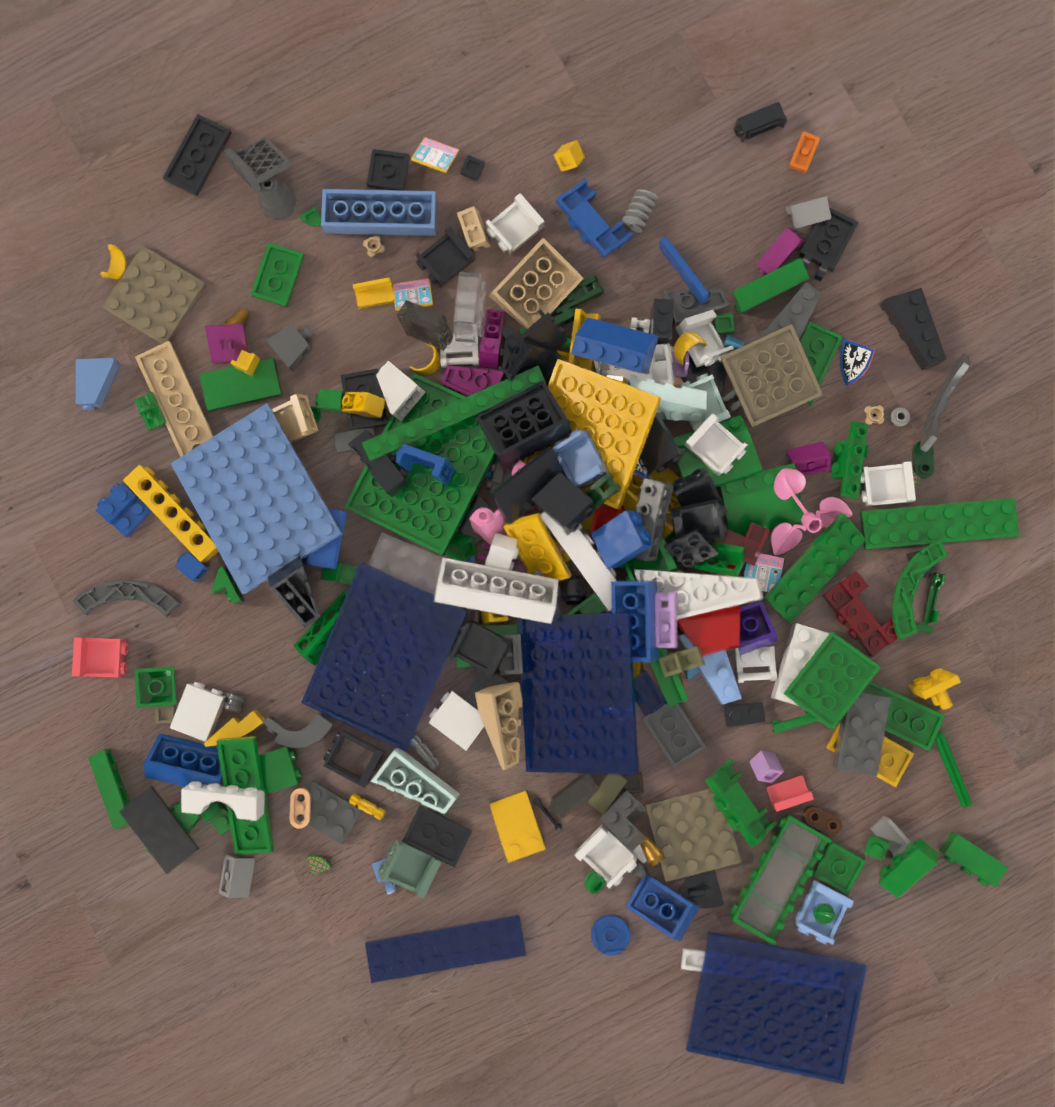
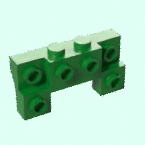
[705,759,777,847]

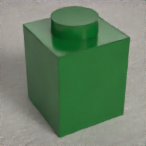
[315,389,344,413]

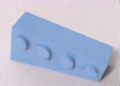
[677,634,741,704]

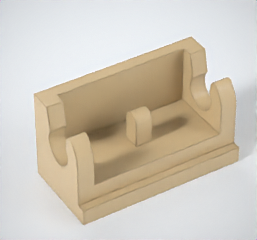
[457,206,491,251]

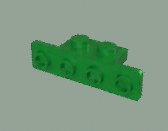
[831,421,868,499]

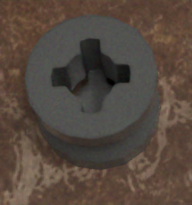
[223,692,246,713]

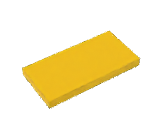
[503,513,571,581]
[826,723,915,787]

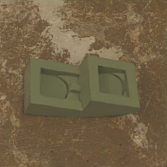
[658,646,705,677]
[588,769,628,814]

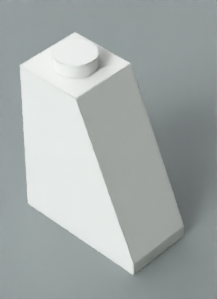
[376,361,425,421]

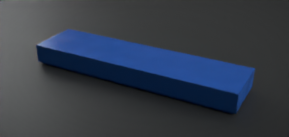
[659,236,709,305]

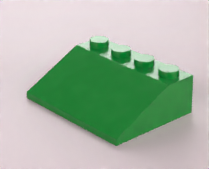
[674,415,763,487]
[717,463,803,536]

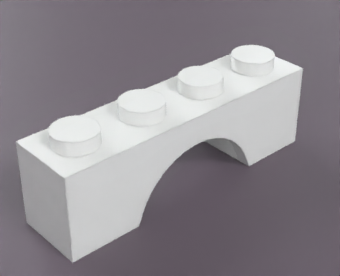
[182,781,264,821]

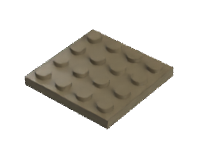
[102,245,206,344]
[720,324,823,427]
[645,788,741,882]

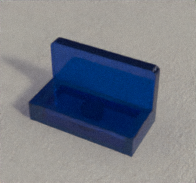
[624,670,667,714]

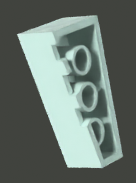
[630,375,707,422]
[371,747,460,814]

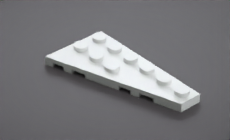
[634,569,763,619]

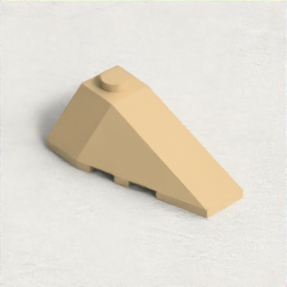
[475,682,522,770]

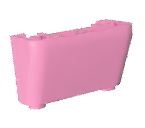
[469,460,539,545]

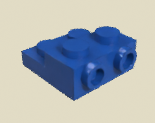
[95,483,152,538]

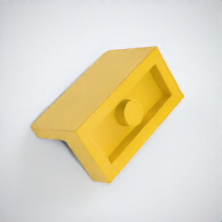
[353,278,394,309]

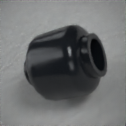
[561,575,587,605]

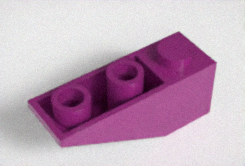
[479,309,505,369]

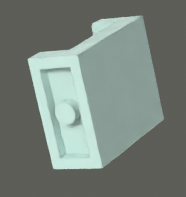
[679,373,730,431]

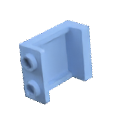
[794,880,854,945]

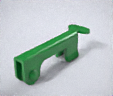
[916,572,946,634]
[770,711,818,734]

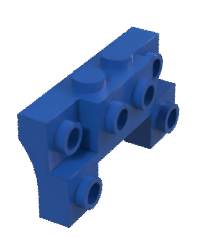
[556,179,633,259]

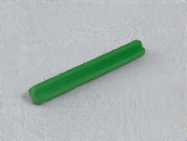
[934,732,972,808]

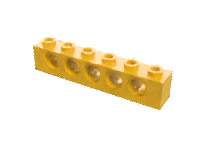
[123,464,219,564]

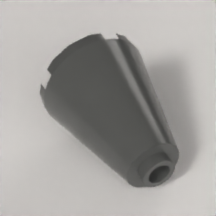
[259,177,296,220]

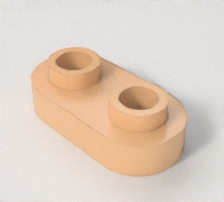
[290,788,311,829]

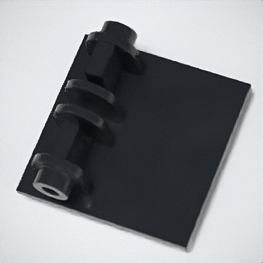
[663,530,718,569]

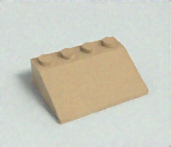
[489,238,584,329]

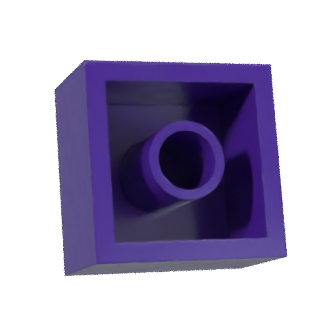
[737,600,777,655]

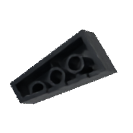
[879,288,946,370]

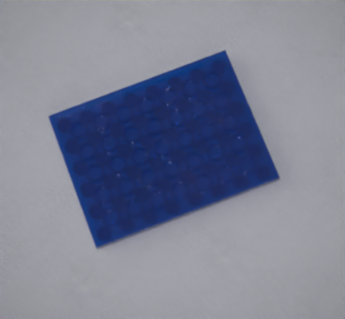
[301,562,468,751]
[519,613,639,775]
[686,932,867,1084]

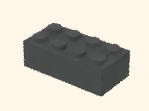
[833,692,891,776]

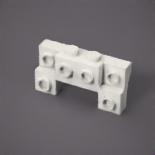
[594,343,675,385]

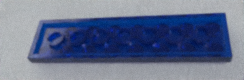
[365,914,526,983]

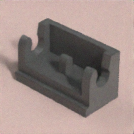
[499,634,523,676]

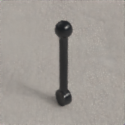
[533,797,562,831]

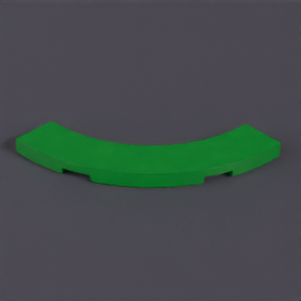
[892,539,948,640]

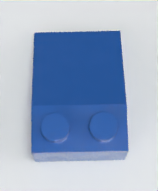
[626,874,700,941]

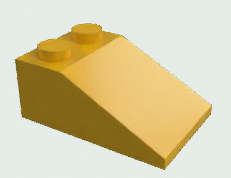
[490,790,546,863]

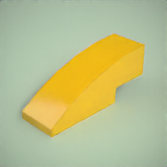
[204,710,265,747]

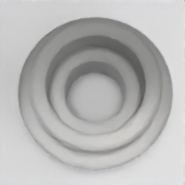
[890,407,910,427]

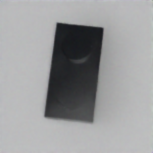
[723,702,766,727]

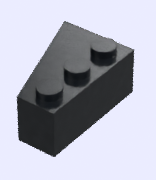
[348,430,410,497]
[268,556,320,628]

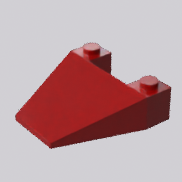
[677,565,741,656]

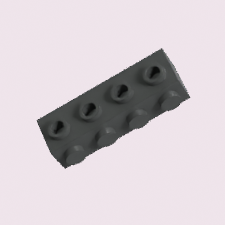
[635,478,674,561]

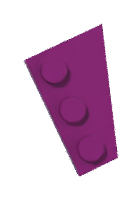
[441,365,505,396]

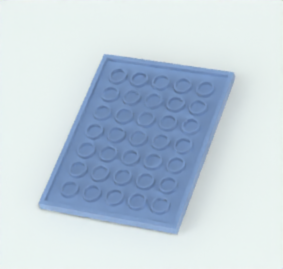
[170,403,343,594]

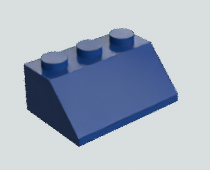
[302,509,347,569]

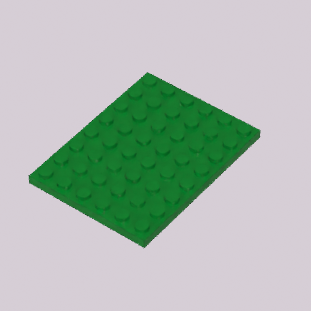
[344,373,496,557]

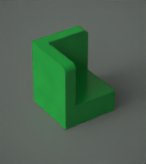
[447,533,477,562]

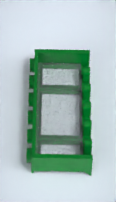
[730,814,832,945]

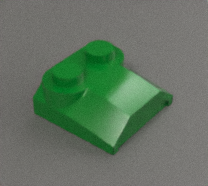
[134,666,177,708]

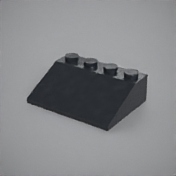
[475,380,572,469]

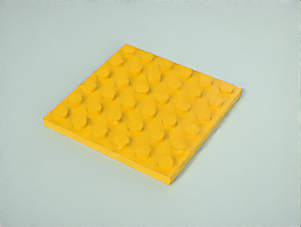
[521,359,661,509]

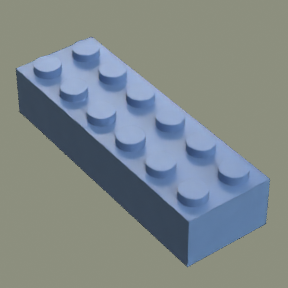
[321,189,438,236]

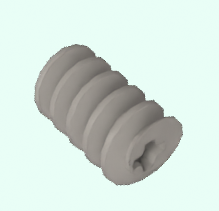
[622,189,658,233]

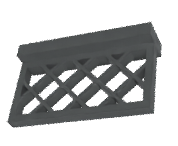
[224,137,292,193]

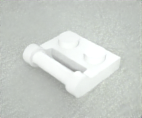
[440,332,479,368]
[735,646,777,683]

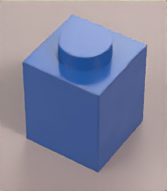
[175,552,210,582]

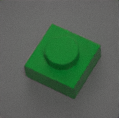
[864,834,890,861]

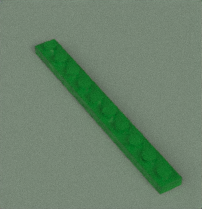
[362,366,546,461]

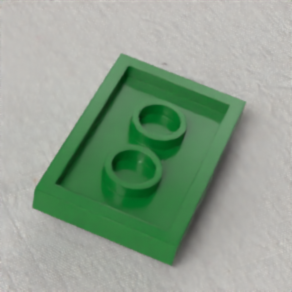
[250,242,305,308]

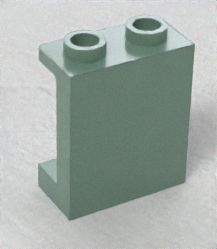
[378,839,441,898]

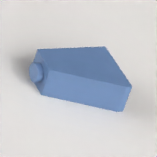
[76,358,120,411]

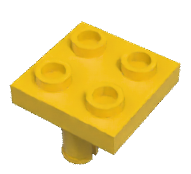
[908,668,961,710]

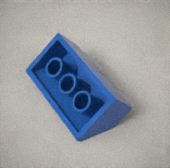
[571,318,658,374]
[611,581,658,662]
[144,734,224,787]

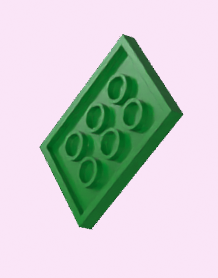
[783,631,881,731]

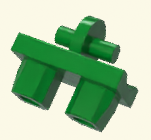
[135,391,167,431]

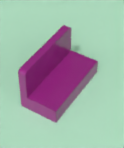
[787,442,831,476]

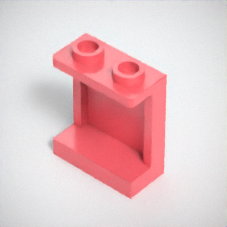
[72,638,129,678]

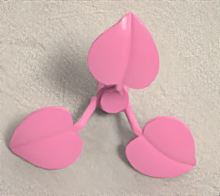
[770,468,853,556]

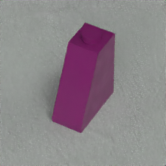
[757,228,805,275]

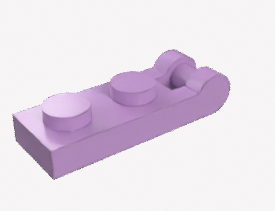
[655,592,677,648]

